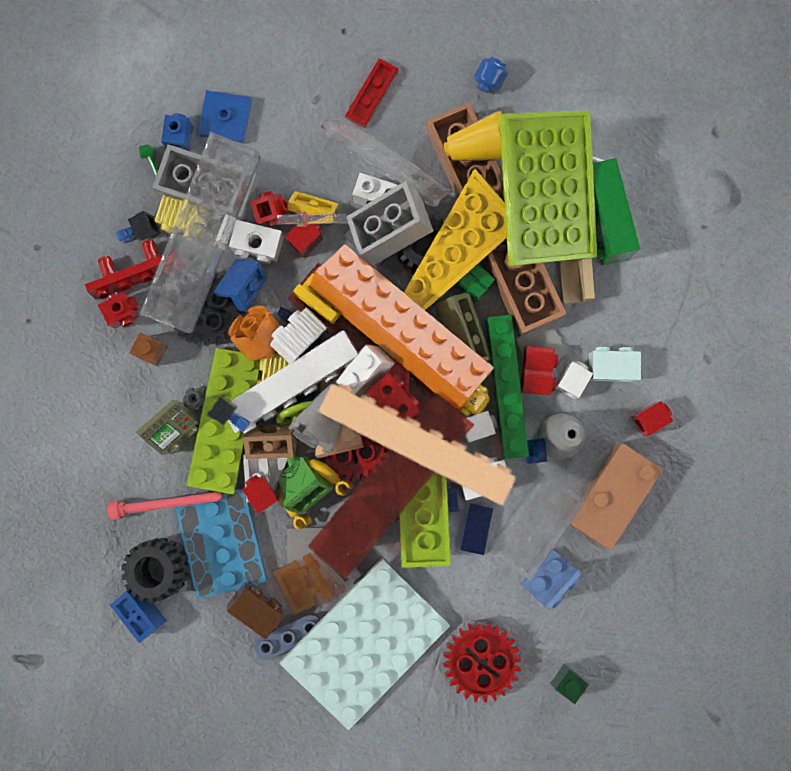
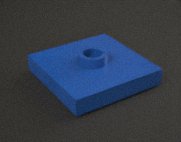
[198,90,252,144]

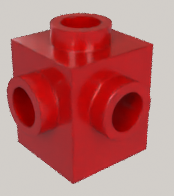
[250,191,288,227]
[98,292,140,329]

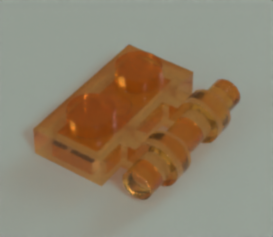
[274,553,332,615]

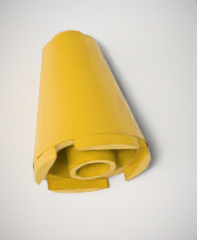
[444,111,502,160]

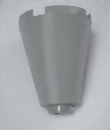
[289,383,341,453]
[538,413,585,460]

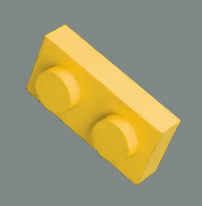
[287,191,339,222]

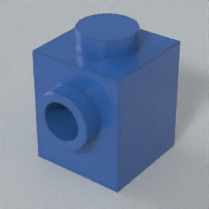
[161,113,193,151]

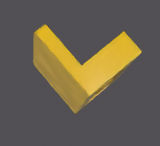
[293,273,341,324]

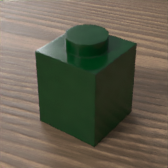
[551,664,589,705]

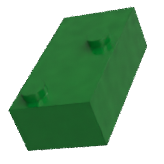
[593,158,641,266]

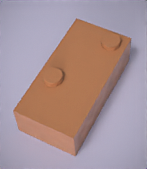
[565,443,663,551]

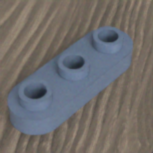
[254,614,321,660]

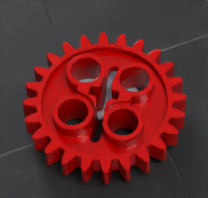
[315,436,390,482]
[443,621,522,703]

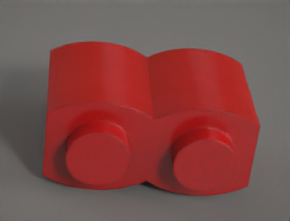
[520,346,559,396]

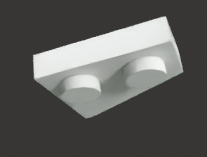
[243,455,287,502]

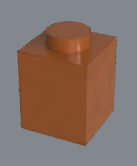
[129,332,168,367]

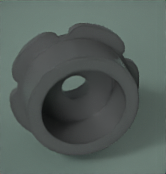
[183,388,205,410]

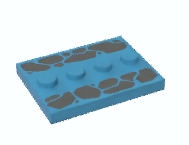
[175,489,268,600]

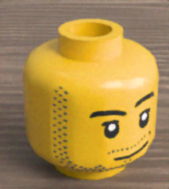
[458,385,490,417]

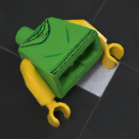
[279,454,353,530]

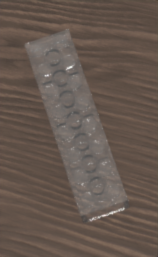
[140,132,261,333]

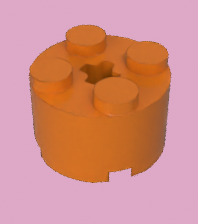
[228,306,281,360]

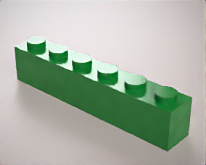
[485,315,529,459]

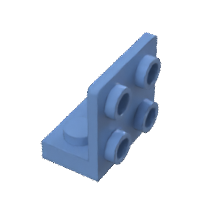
[520,549,582,610]

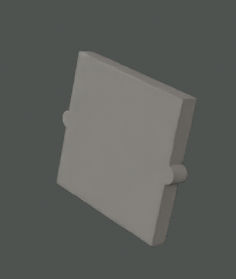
[515,323,568,360]
[285,527,329,568]

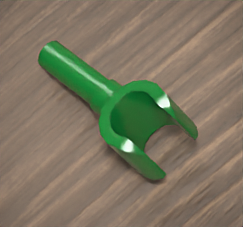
[139,145,159,176]

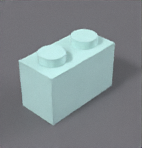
[589,347,641,382]

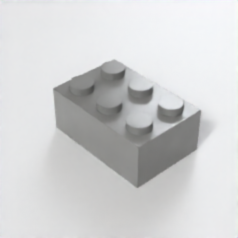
[347,181,433,265]

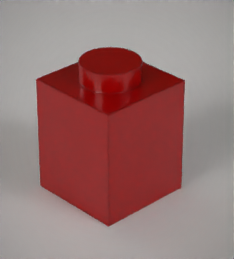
[285,217,323,258]
[631,401,673,437]
[242,475,279,514]

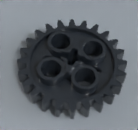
[167,270,243,347]

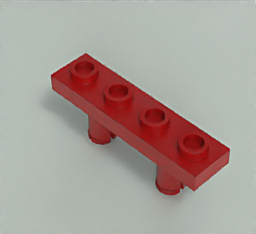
[85,239,182,300]

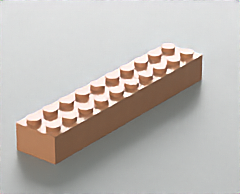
[426,102,566,337]

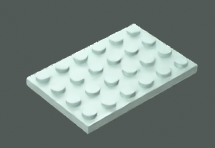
[280,558,450,731]

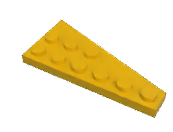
[404,169,507,310]

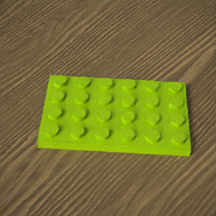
[499,110,597,266]

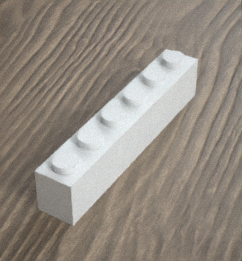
[228,331,359,434]

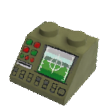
[136,399,200,455]

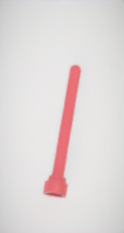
[107,492,222,521]

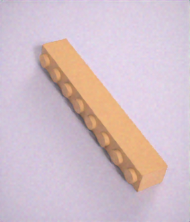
[318,383,516,505]

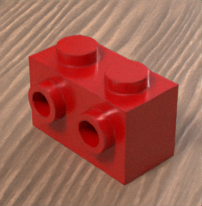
[366,373,421,421]

